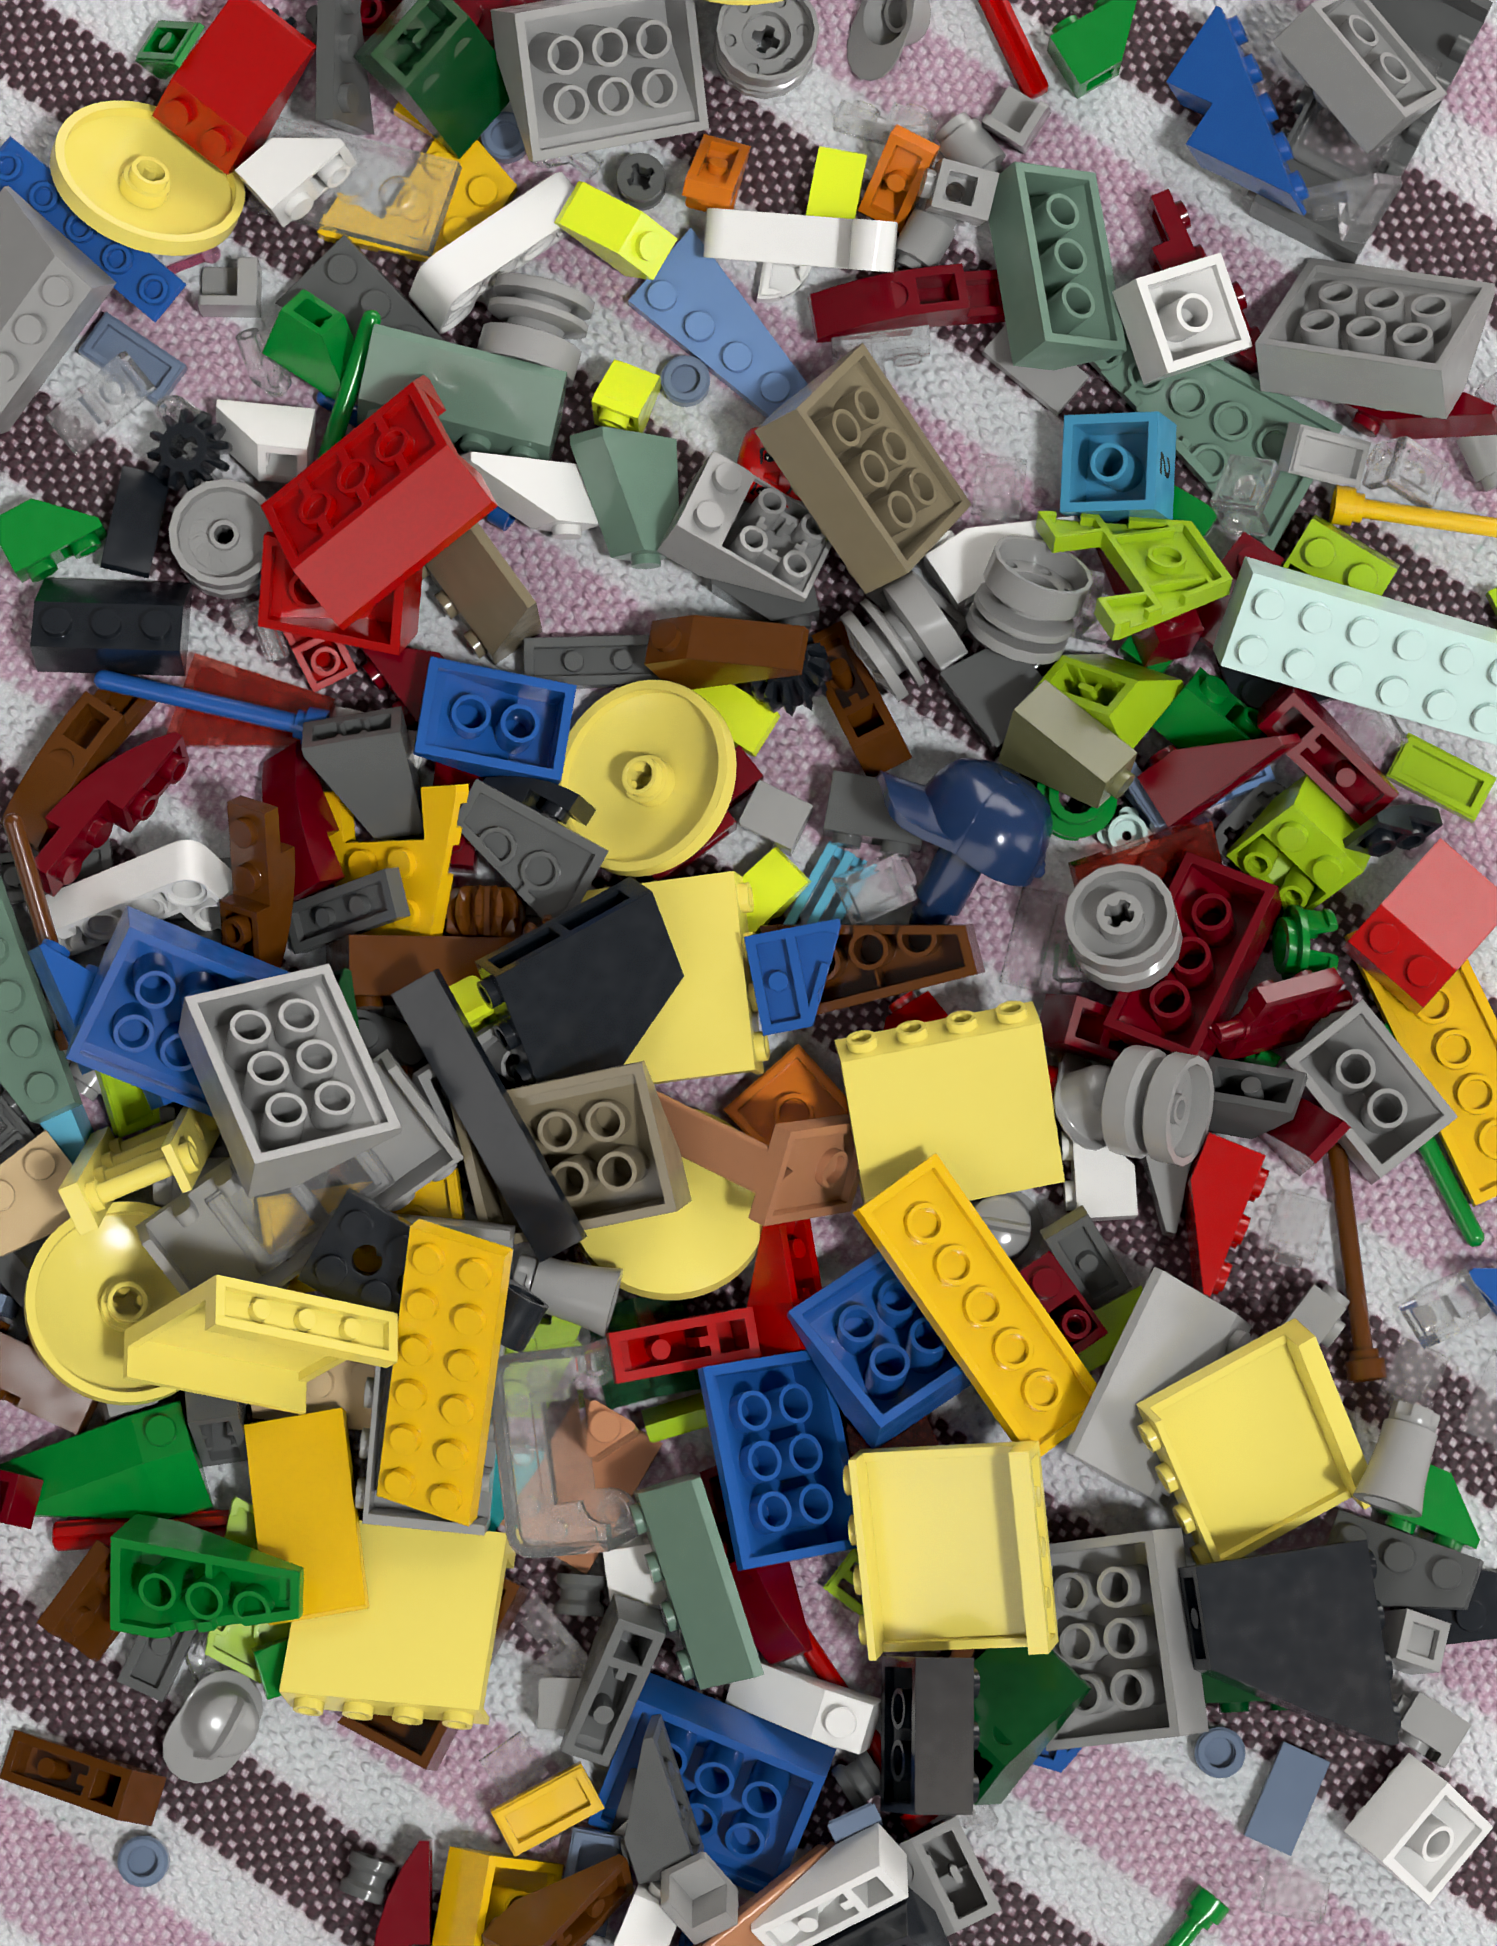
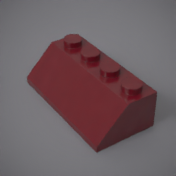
[1103,851,1283,1062]

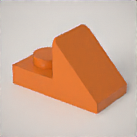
[858,124,941,232]
[682,134,751,212]

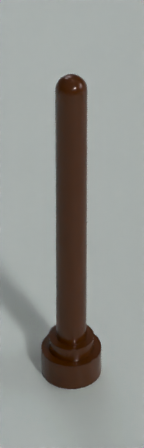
[3,813,69,1051]
[1327,1143,1387,1383]

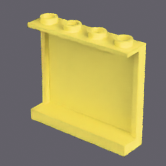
[580,871,770,1084]
[834,1001,1065,1204]
[123,1274,398,1415]
[1136,1318,1370,1565]
[843,1441,1059,1661]
[279,1520,516,1730]

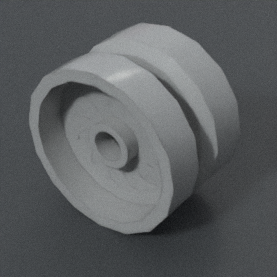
[168,479,273,600]
[1064,863,1183,992]
[1101,1045,1214,1167]

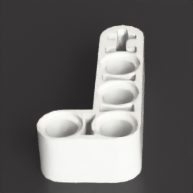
[409,172,575,334]
[703,208,898,273]
[45,840,233,957]

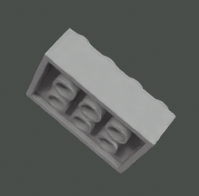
[490,0,709,162]
[0,186,117,434]
[1255,258,1496,419]
[178,964,402,1198]
[1065,1267,1252,1507]
[1046,1527,1209,1751]

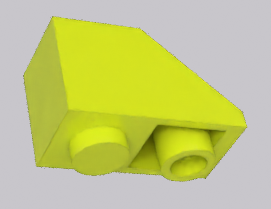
[591,359,661,433]

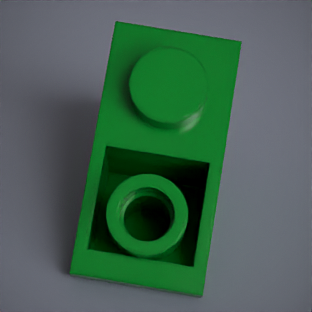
[1047,0,1137,99]
[262,289,361,400]
[0,498,107,583]
[1152,667,1268,749]
[1376,1464,1480,1552]

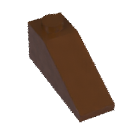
[644,615,809,690]
[811,621,913,777]
[0,1730,167,1826]
[481,1854,634,1946]

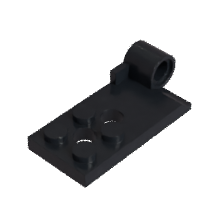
[297,1188,549,1353]

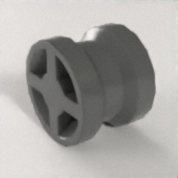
[616,153,666,211]
[554,1573,606,1617]
[831,1750,881,1809]
[338,1850,399,1906]

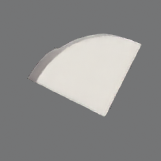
[757,262,812,303]

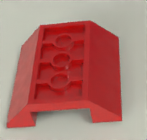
[260,375,498,631]

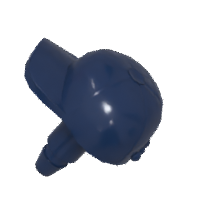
[876,758,1053,924]

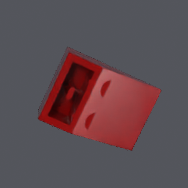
[1183,1132,1269,1297]

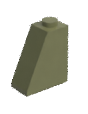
[998,679,1138,809]

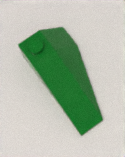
[0,1401,213,1519]
[110,1514,304,1639]

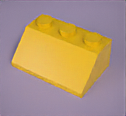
[432,1846,564,1946]

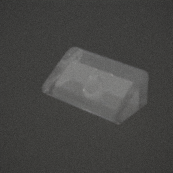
[999,887,1071,994]

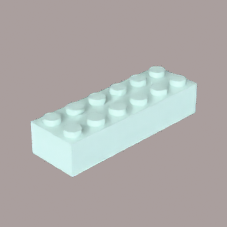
[1213,556,1497,745]

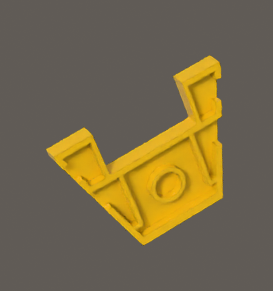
[317,101,518,262]
[324,784,469,936]

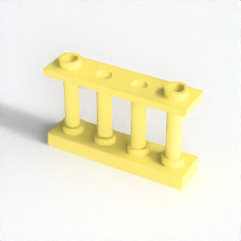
[58,1106,220,1236]

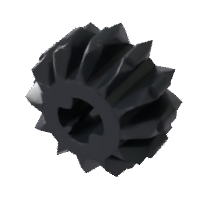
[147,408,233,491]
[750,635,833,717]

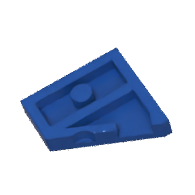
[744,918,841,1036]

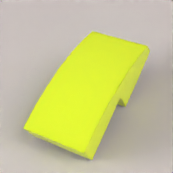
[806,146,868,219]
[692,684,781,757]
[742,847,811,934]

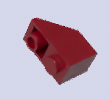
[362,648,444,729]
[1019,1250,1108,1355]

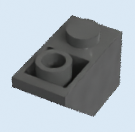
[823,770,922,858]

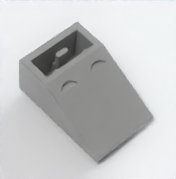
[657,450,832,602]
[896,1815,1002,1937]

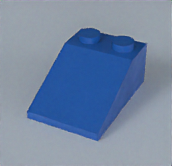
[413,656,577,785]

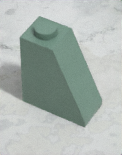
[570,426,679,569]

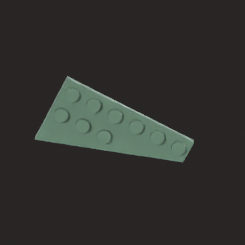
[1089,323,1343,551]
[0,875,83,1124]

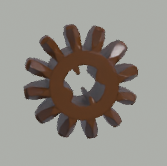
[443,885,526,938]

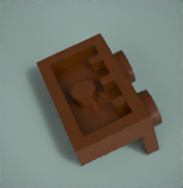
[36,1540,120,1662]

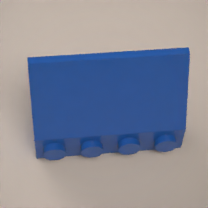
[65,906,291,1117]
[787,1252,972,1449]
[697,1350,857,1571]
[587,1673,836,1894]

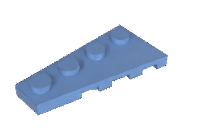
[628,228,808,418]

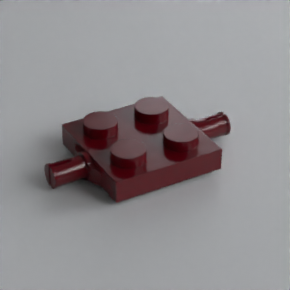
[1208,967,1353,1060]

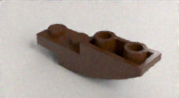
[0,674,158,852]
[219,795,295,968]

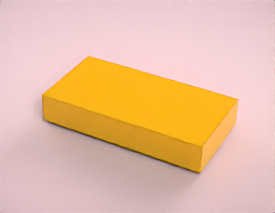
[490,1761,605,1857]

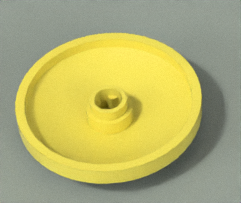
[50,101,245,256]
[558,680,737,877]
[578,1108,762,1300]
[24,1202,181,1405]

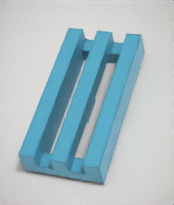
[783,841,873,924]

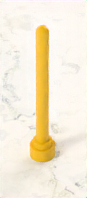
[1329,485,1497,538]

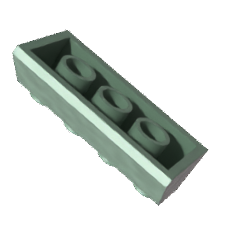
[988,161,1127,371]
[357,324,567,461]
[629,1473,764,1690]

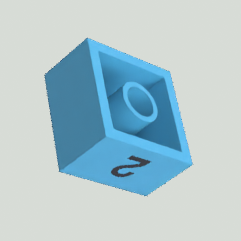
[1060,411,1177,524]

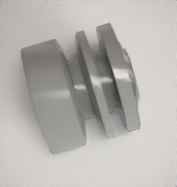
[713,0,819,99]
[477,273,595,388]
[966,536,1093,664]
[840,571,968,702]

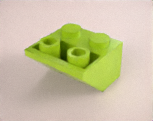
[1283,515,1400,596]
[1033,654,1185,749]
[1226,774,1371,910]

